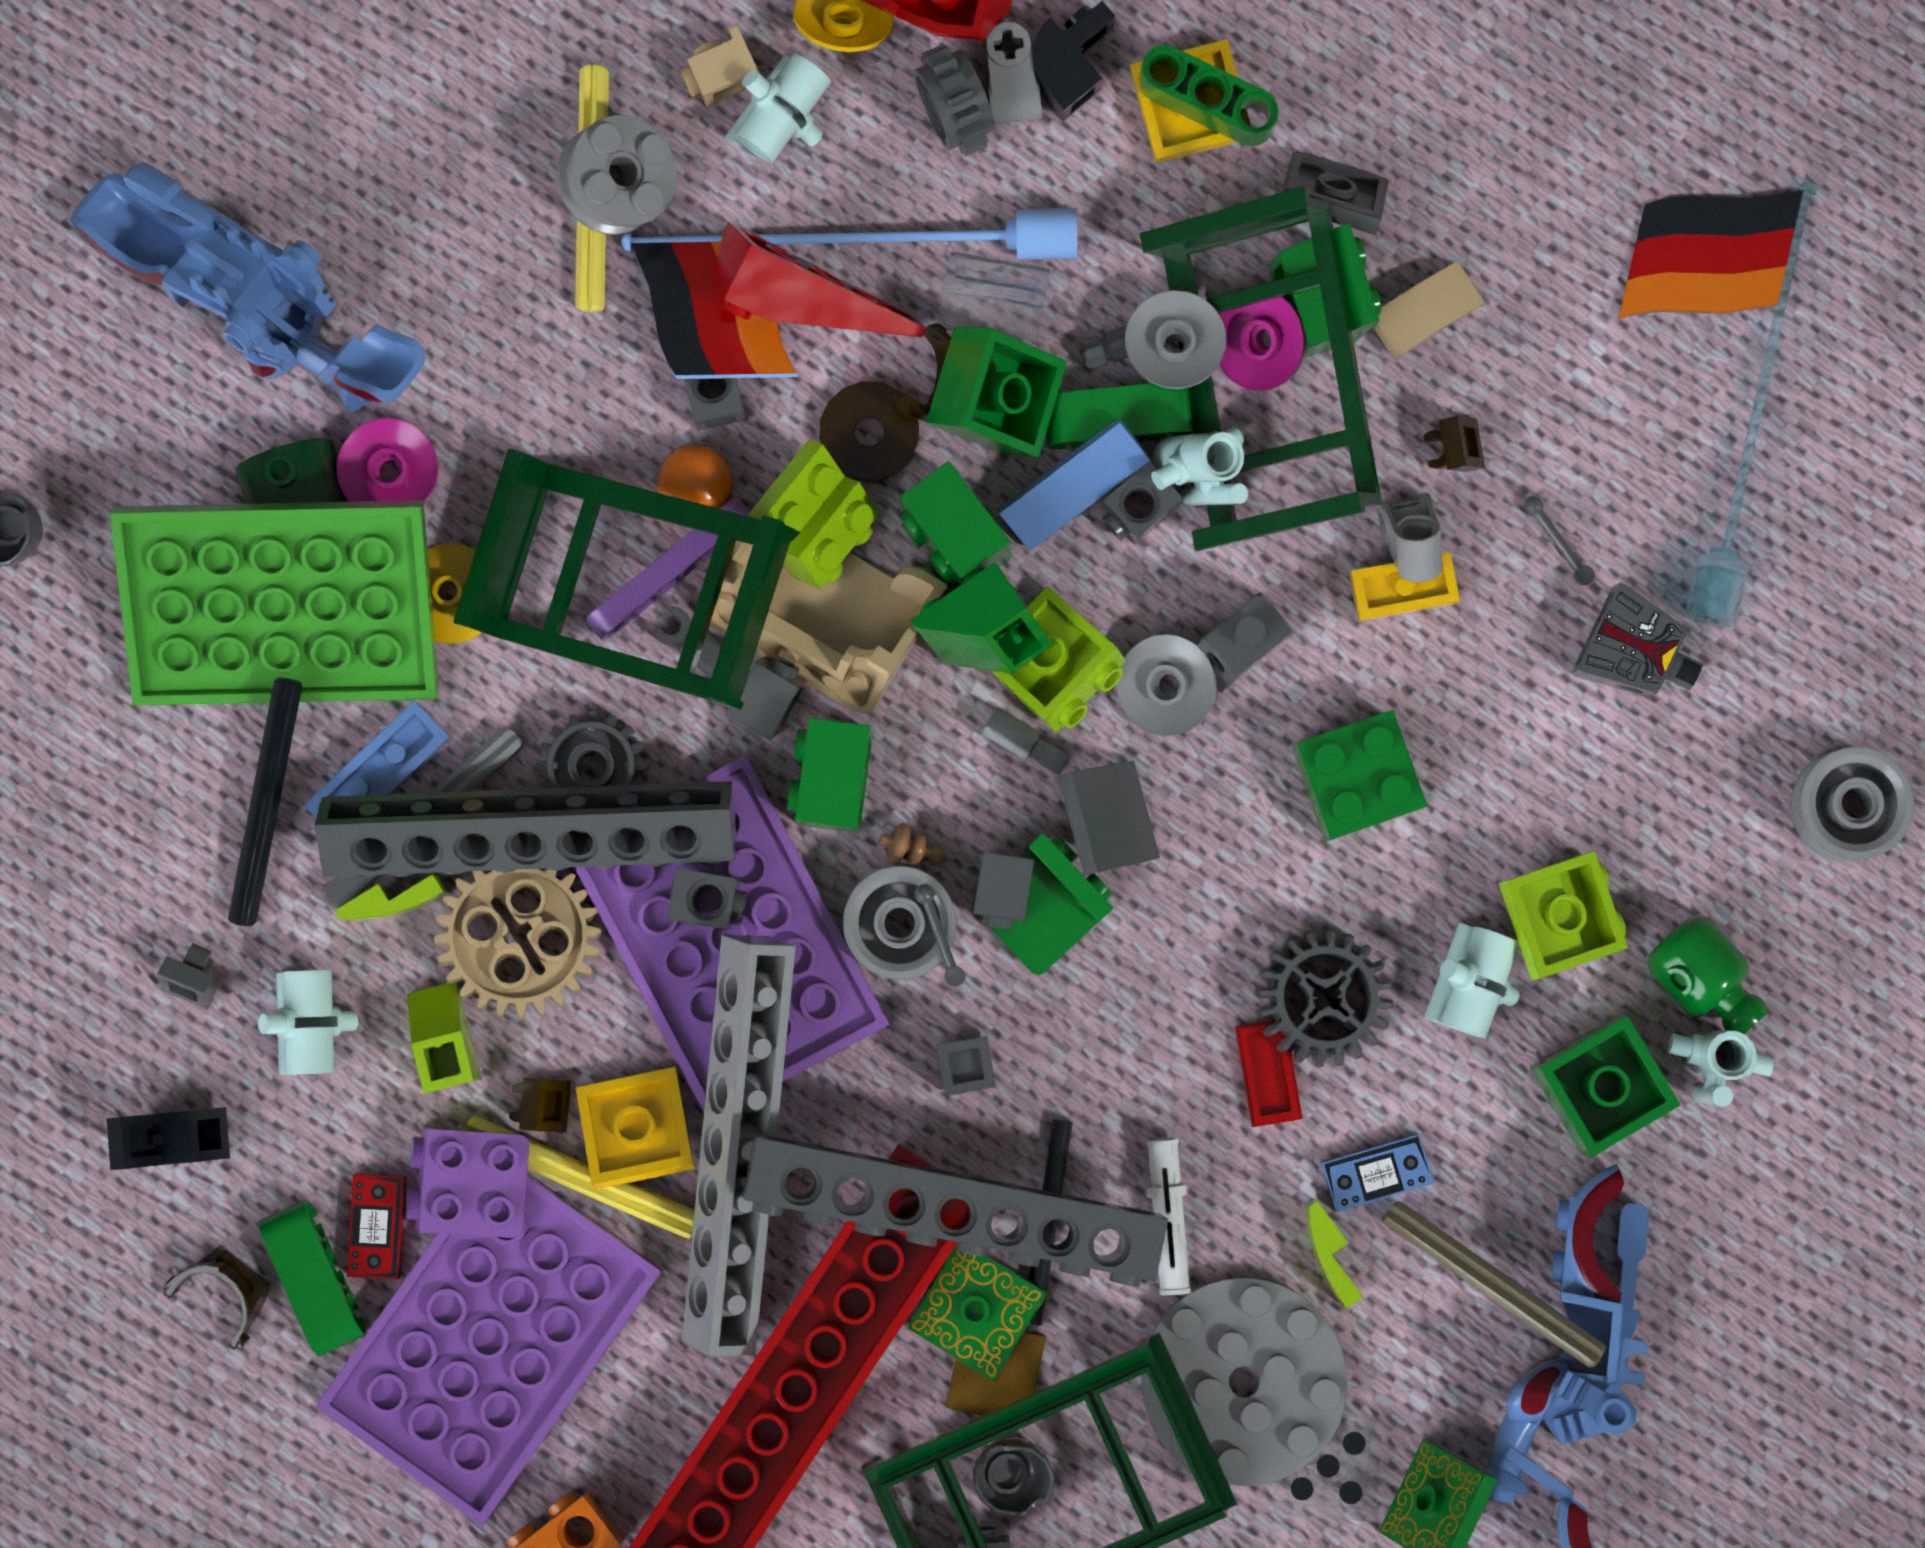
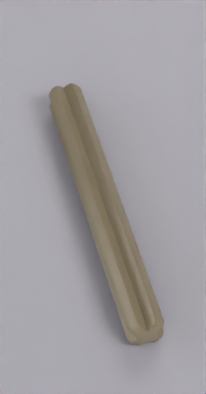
[1383,1201,1607,1368]

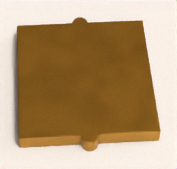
[945,1332,1046,1416]

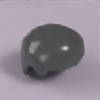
[0,489,43,567]
[973,1437,1055,1516]

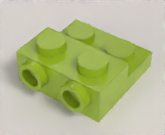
[748,439,880,589]
[990,586,1126,733]
[1498,851,1628,981]

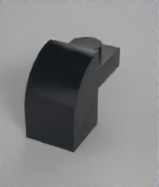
[1033,1,1115,122]
[106,1107,230,1170]

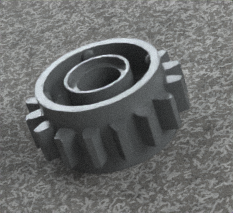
[913,44,996,156]
[537,711,650,788]

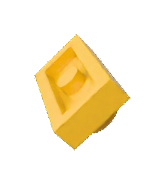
[1349,552,1460,622]

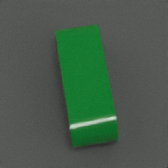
[1139,45,1279,146]
[1046,383,1193,449]
[258,1199,367,1357]

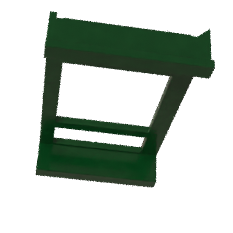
[1140,186,1382,551]
[453,448,801,710]
[861,1332,1238,1548]

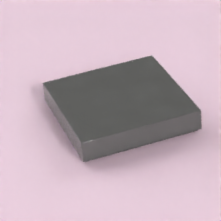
[1282,151,1389,235]
[1058,760,1160,876]

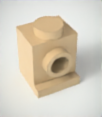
[679,26,758,108]

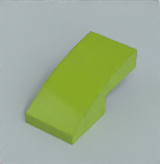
[334,874,450,921]
[1305,1198,1363,1309]

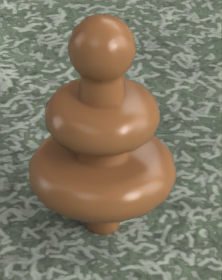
[879,823,946,865]

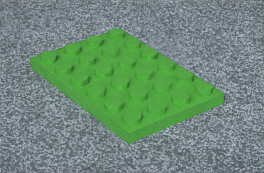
[110,500,439,705]

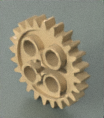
[434,869,601,1020]

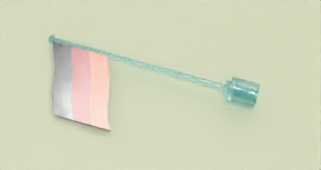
[1617,182,1817,627]

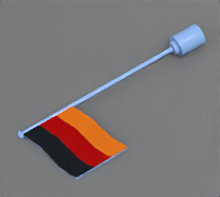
[621,208,1078,379]

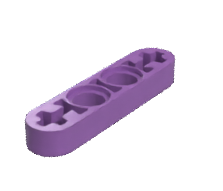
[586,497,750,641]

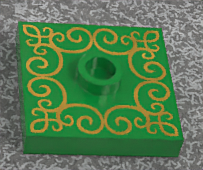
[908,1243,1049,1382]
[1379,1439,1497,1548]

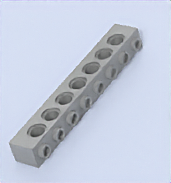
[682,935,796,1357]

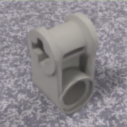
[986,22,1042,124]
[1377,493,1443,582]

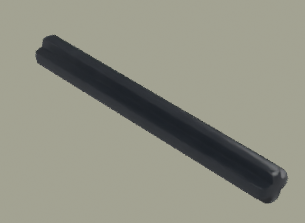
[228,677,302,927]

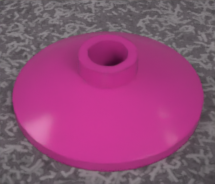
[1219,296,1306,391]
[337,418,439,503]

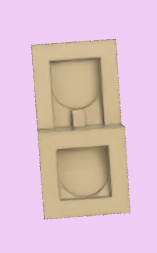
[1373,261,1485,359]

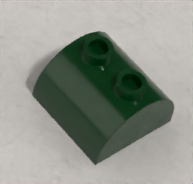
[235,439,349,504]

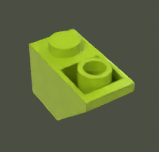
[407,982,482,1094]

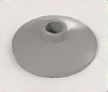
[1125,290,1226,389]
[1116,634,1217,736]

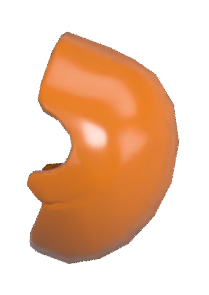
[657,443,733,509]

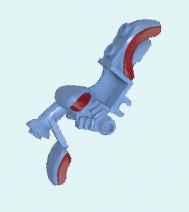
[70,162,426,413]
[1481,1163,1649,1548]

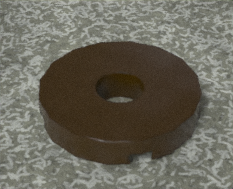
[819,381,919,483]

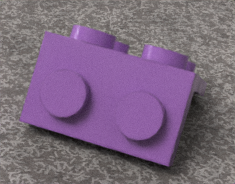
[406,1126,530,1238]

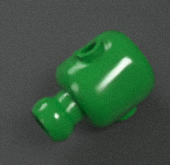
[1647,916,1768,1034]

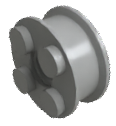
[557,115,677,235]
[1791,747,1914,861]
[843,866,956,980]

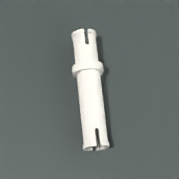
[1146,1138,1191,1295]

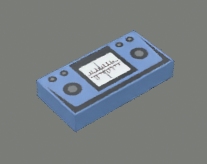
[1320,1133,1434,1212]

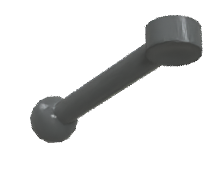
[1524,496,1594,585]
[914,884,965,987]

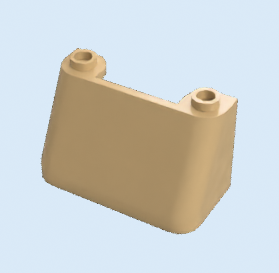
[710,482,948,714]

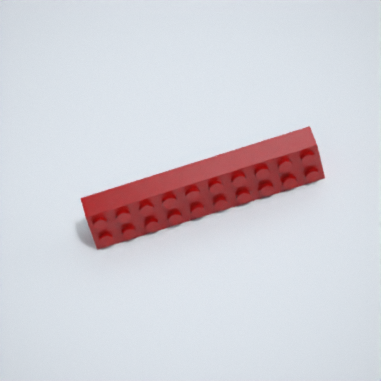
[629,1142,968,1548]

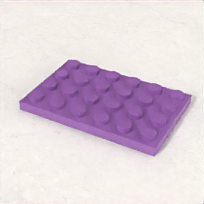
[574,755,890,1111]
[315,1174,663,1526]

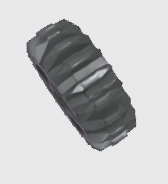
[1254,929,1393,1068]

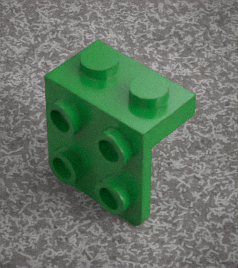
[972,833,1114,975]

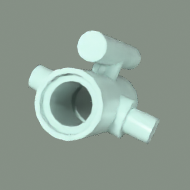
[726,53,831,164]
[1151,426,1248,506]
[1424,923,1520,1040]
[258,970,358,1075]
[1668,1031,1775,1107]

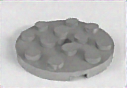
[1141,1277,1347,1486]

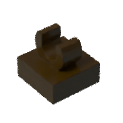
[1423,416,1485,472]
[509,1078,571,1132]

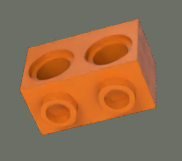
[506,1490,625,1548]

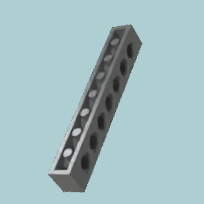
[315,781,737,879]
[743,1133,1168,1287]

